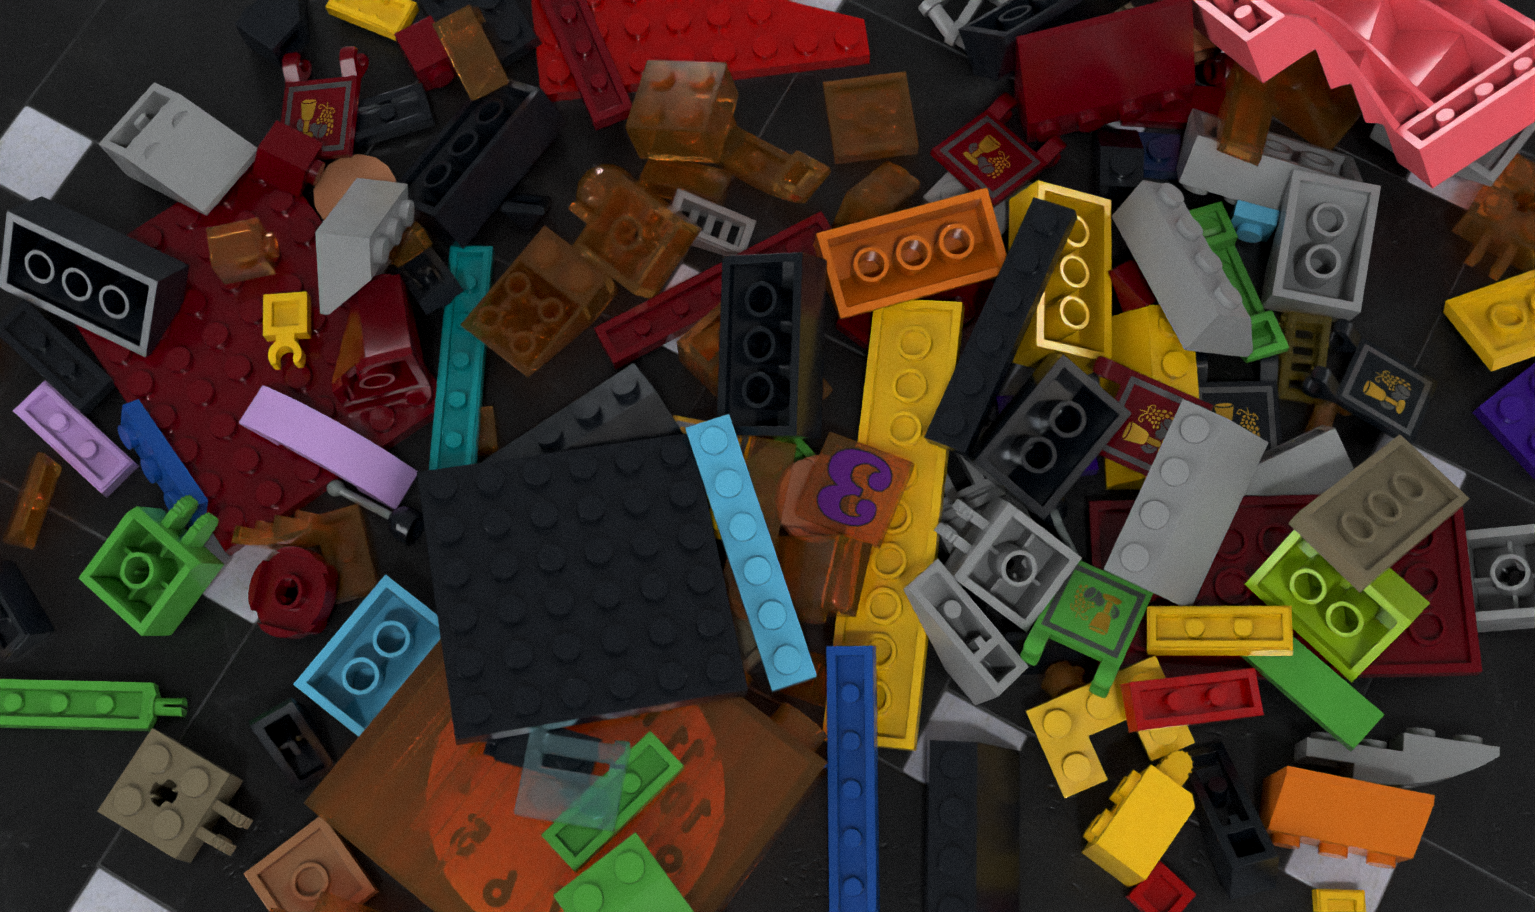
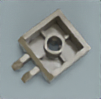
[98,728,253,863]

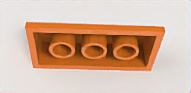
[813,188,1007,320]

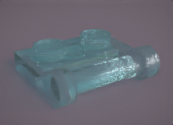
[514,726,631,832]

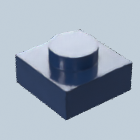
[1138,132,1181,180]

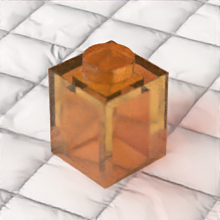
[206,217,280,285]

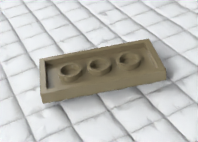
[1288,434,1470,593]

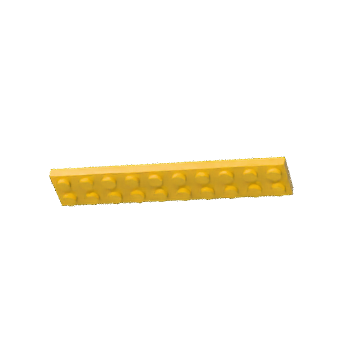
[821,300,965,752]

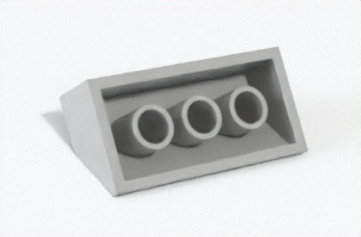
[1176,108,1364,216]
[1111,180,1253,357]
[1104,399,1269,606]

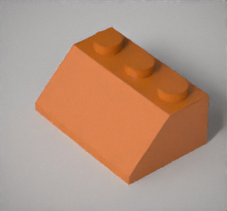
[1259,766,1435,869]

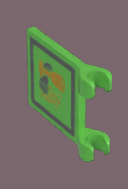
[1020,561,1153,698]

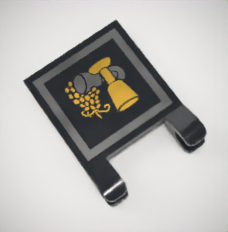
[1301,319,1439,445]
[1196,352,1282,452]

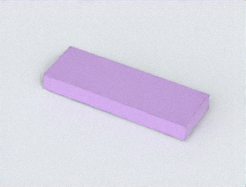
[13,380,139,498]

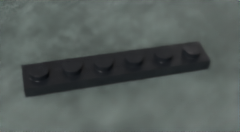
[924,197,1077,458]

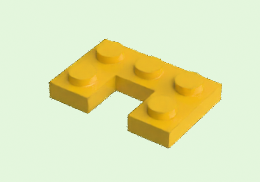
[1025,655,1195,798]

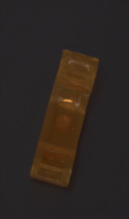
[676,100,831,203]

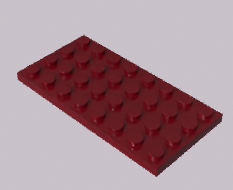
[1088,494,1482,680]

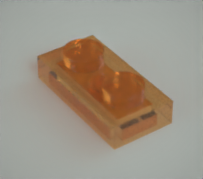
[314,504,379,604]

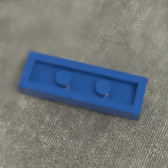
[117,399,208,529]

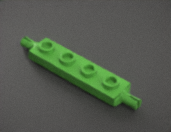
[0,679,188,731]

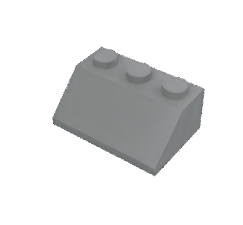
[315,178,415,315]

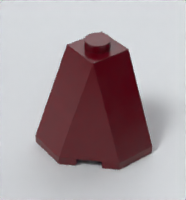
[331,274,429,407]

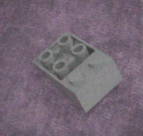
[99,82,257,216]

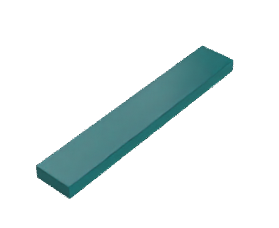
[429,246,495,470]

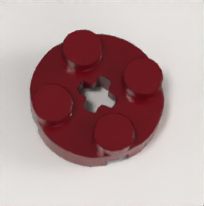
[248,546,338,639]

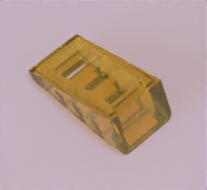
[1277,311,1332,405]

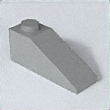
[1244,425,1354,496]
[903,559,1028,705]

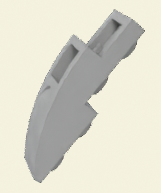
[1294,727,1500,789]

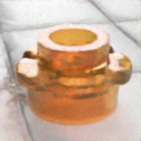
[1041,661,1085,699]

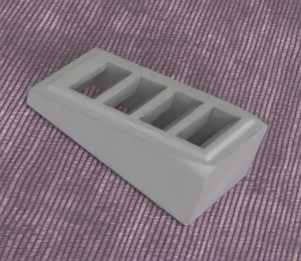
[659,188,756,256]

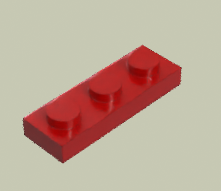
[1120,668,1264,733]

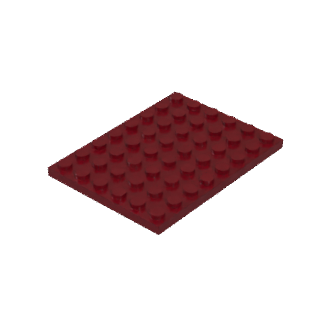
[75,161,437,556]

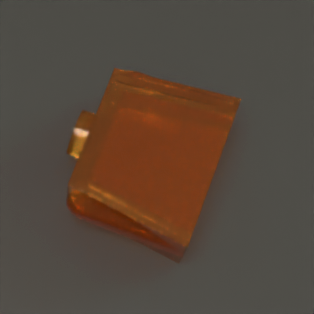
[775,534,872,624]

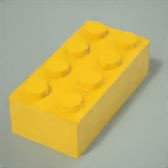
[1009,180,1112,375]

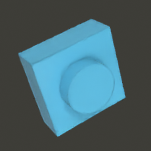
[1229,200,1280,243]

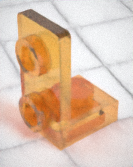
[432,5,509,100]
[831,161,920,229]

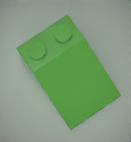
[553,832,694,912]

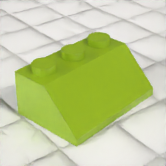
[1245,530,1430,683]

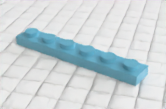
[685,414,817,692]

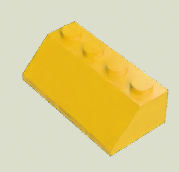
[1098,305,1199,490]

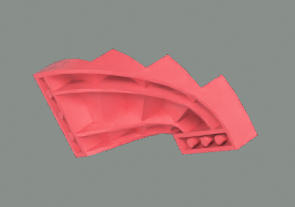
[1192,0,1535,189]

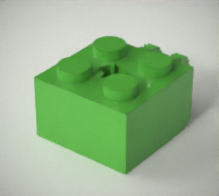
[78,495,224,636]

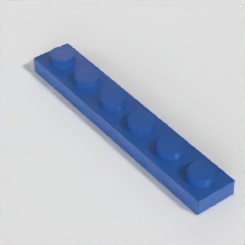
[826,646,880,912]

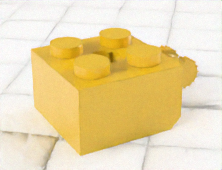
[1081,749,1195,887]

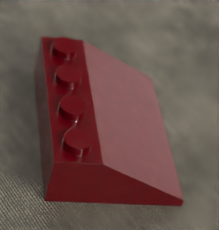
[1015,0,1195,143]

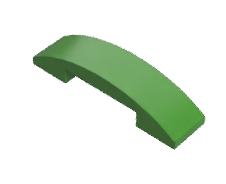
[1189,201,1289,363]

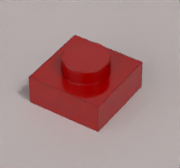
[1126,861,1197,912]

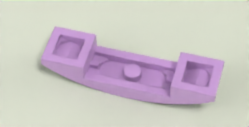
[239,385,417,510]

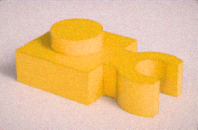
[263,291,311,370]

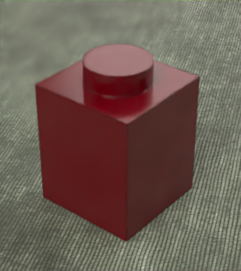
[394,15,461,92]
[252,120,325,197]

